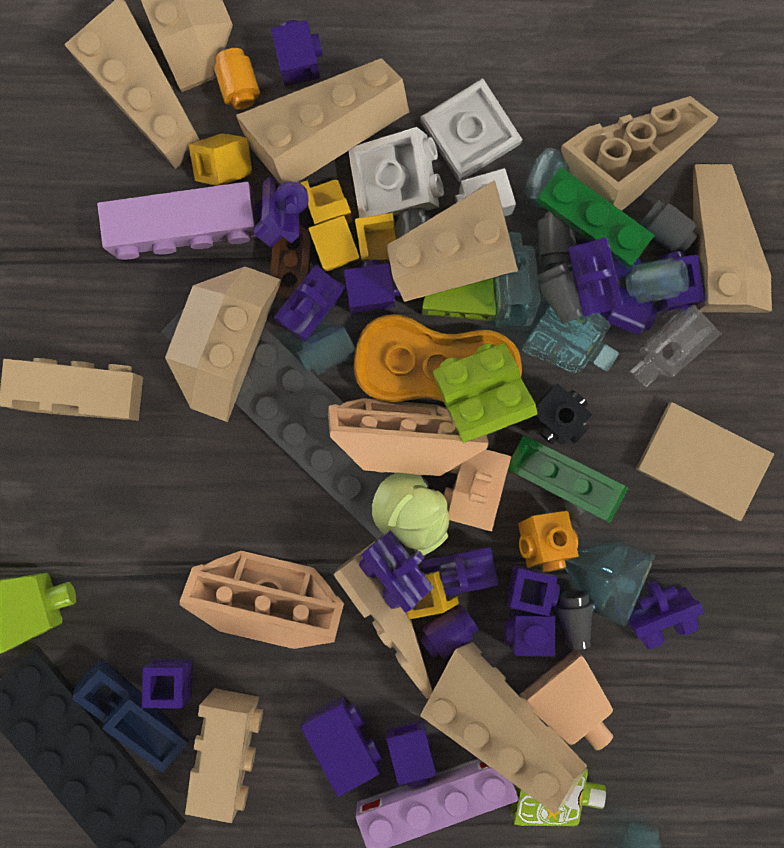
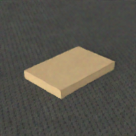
[635,402,774,522]

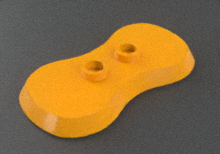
[354,314,522,402]

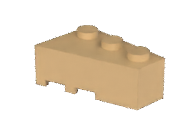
[387,180,518,302]
[0,358,143,421]
[185,688,263,823]

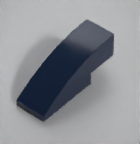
[72,658,189,772]

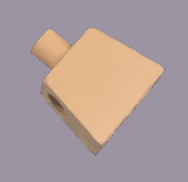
[519,650,613,751]

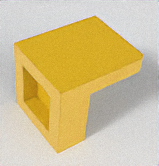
[189,133,252,186]
[300,179,352,225]
[355,213,396,263]
[308,215,361,271]
[406,571,459,620]

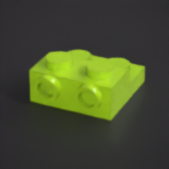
[432,342,538,444]

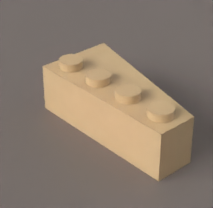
[64,0,200,169]
[236,58,409,184]
[420,642,587,814]

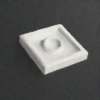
[420,78,523,182]

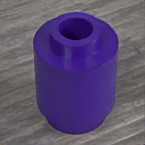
[597,287,658,335]
[420,605,479,660]

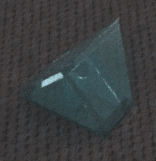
[565,542,656,627]

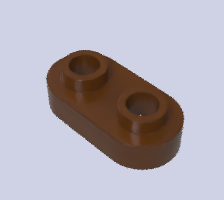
[270,224,312,299]

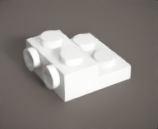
[348,127,444,218]

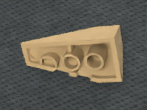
[561,96,719,211]
[693,164,772,313]
[333,541,433,699]

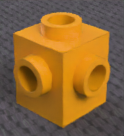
[518,511,579,572]

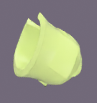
[372,473,449,555]

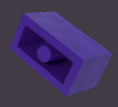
[300,696,383,797]

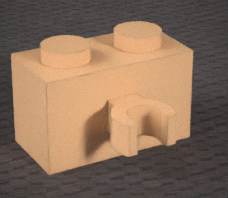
[443,450,511,531]

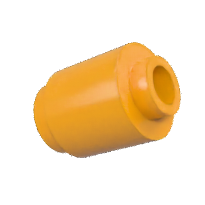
[214,48,260,109]

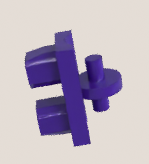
[254,176,309,247]
[568,237,624,317]
[275,265,346,342]
[359,530,434,613]
[422,546,498,596]
[622,580,704,650]

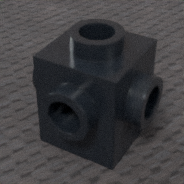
[530,383,592,445]

